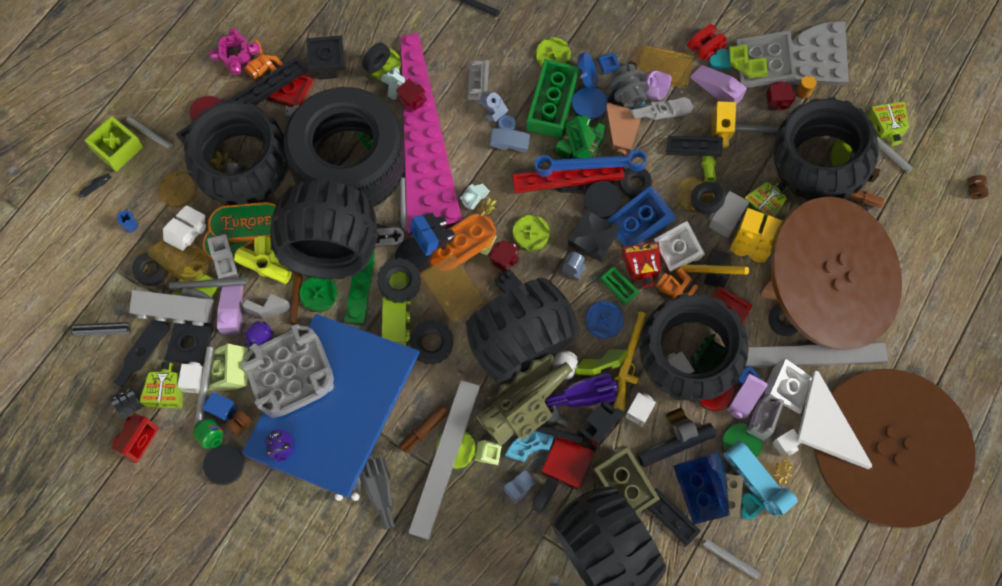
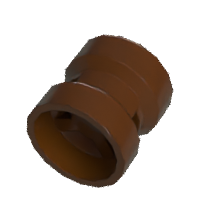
[967,175,989,199]
[224,408,253,437]

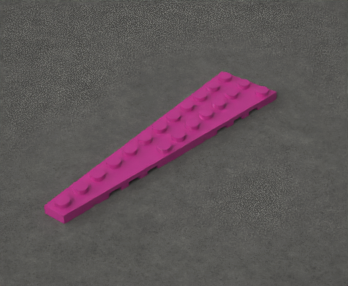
[401,33,462,235]

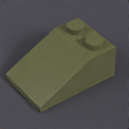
[589,446,660,514]

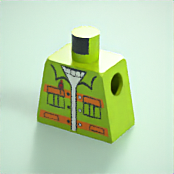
[867,101,909,146]
[744,182,787,225]
[140,362,183,409]

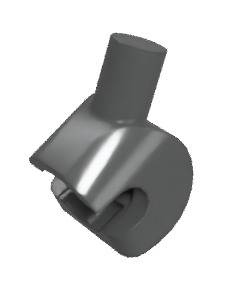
[543,405,569,427]

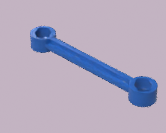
[535,150,647,177]

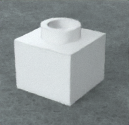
[772,429,801,457]

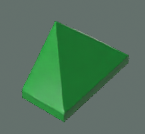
[565,116,596,157]

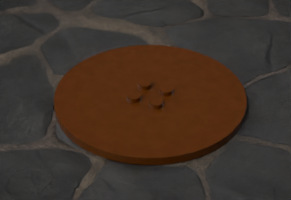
[770,197,902,350]
[814,369,976,528]

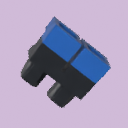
[409,213,455,256]

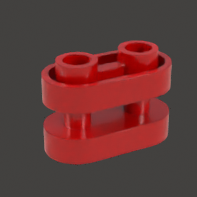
[687,23,727,61]

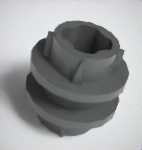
[610,64,649,108]

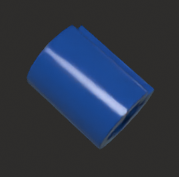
[117,210,138,233]

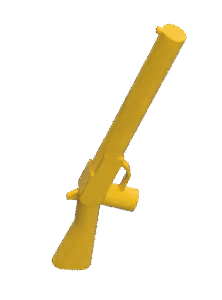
[612,312,647,411]

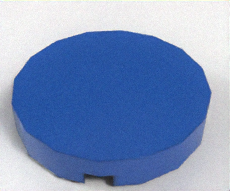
[578,52,598,88]
[572,87,608,121]
[585,301,624,339]

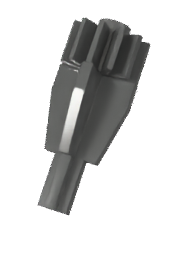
[359,455,395,530]

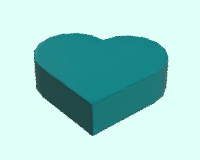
[709,49,731,70]
[740,493,765,520]

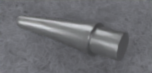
[182,288,215,303]

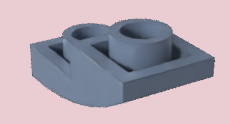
[489,128,530,153]

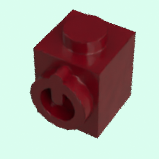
[396,78,427,111]
[766,81,796,110]
[488,240,519,272]

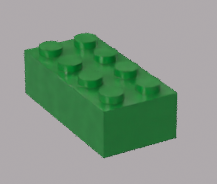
[527,59,579,139]

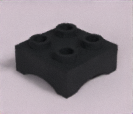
[568,209,619,262]

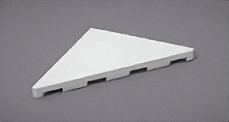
[796,371,872,469]

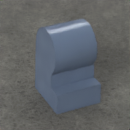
[480,92,509,122]
[561,251,586,281]
[504,470,537,504]

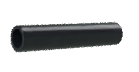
[637,423,716,468]

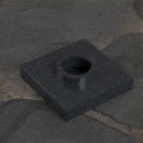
[165,323,213,366]

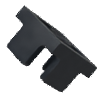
[306,35,346,80]
[577,400,624,452]

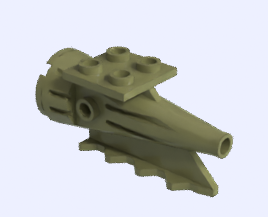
[476,353,573,447]

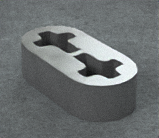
[375,227,406,246]

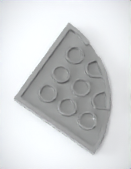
[785,21,849,86]

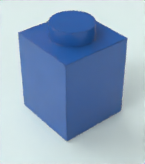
[203,392,238,422]

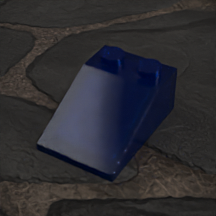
[673,451,730,525]

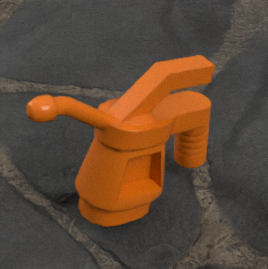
[244,39,284,80]
[655,267,698,299]

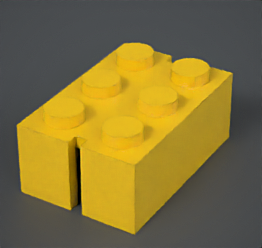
[730,208,783,263]

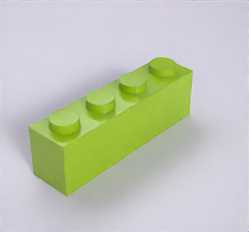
[382,272,411,346]

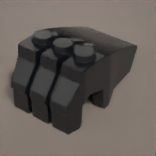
[704,250,731,288]
[110,386,142,419]

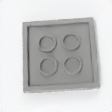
[737,30,796,88]

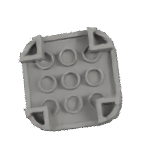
[242,324,334,418]

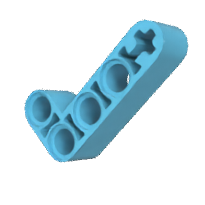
[723,441,798,516]

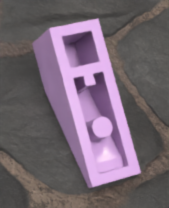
[690,65,747,105]
[217,285,243,335]
[727,374,768,420]

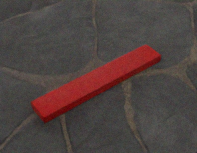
[512,167,625,194]

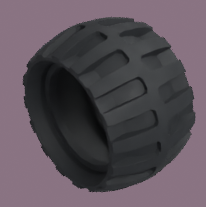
[773,97,879,202]
[184,101,287,205]
[270,180,377,279]
[466,277,579,382]
[639,293,749,402]
[552,486,667,586]

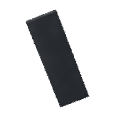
[666,136,724,157]
[647,488,701,547]

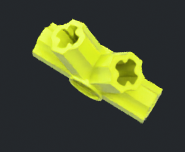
[234,236,292,285]

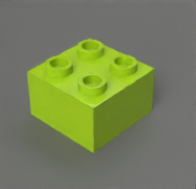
[84,116,143,172]

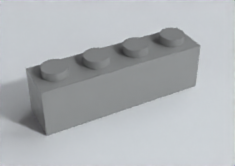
[129,290,214,326]

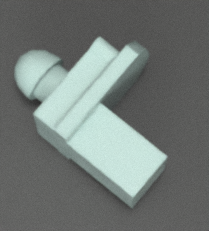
[381,67,405,100]
[460,184,490,210]

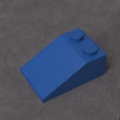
[606,186,677,247]

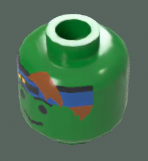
[193,419,224,449]

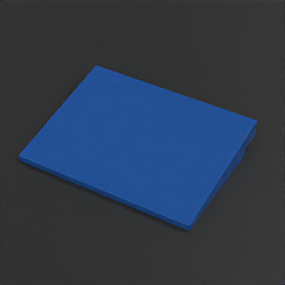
[242,314,420,498]

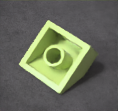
[208,344,249,391]

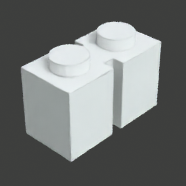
[163,205,206,251]

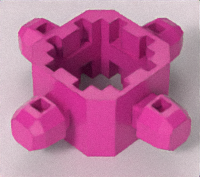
[209,28,260,75]

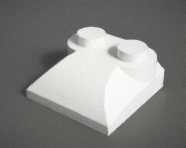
[654,221,705,272]
[765,359,812,414]

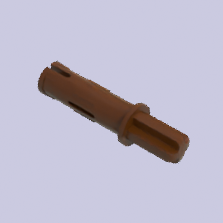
[399,405,449,453]

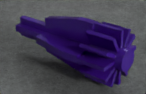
[546,371,618,408]

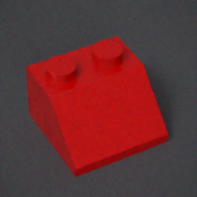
[111,413,159,463]

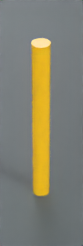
[678,265,749,275]

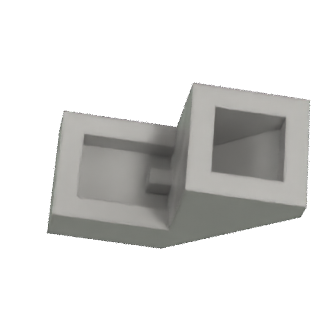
[207,234,238,279]
[243,294,290,320]

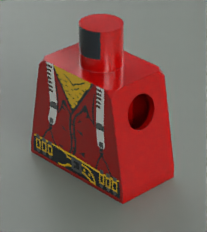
[621,242,660,289]

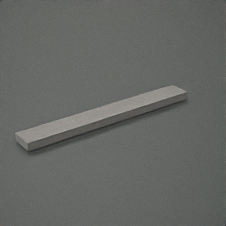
[745,343,888,368]
[409,380,480,540]

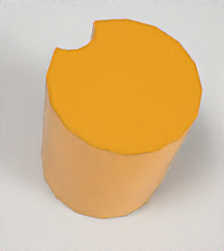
[797,76,817,98]

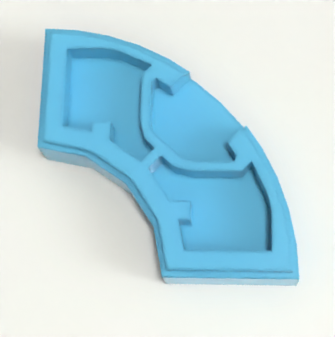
[505,431,554,463]

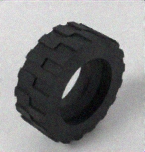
[377,258,421,303]
[410,320,453,365]

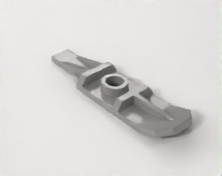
[630,97,693,120]

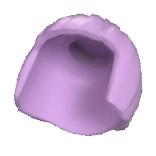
[643,70,672,101]

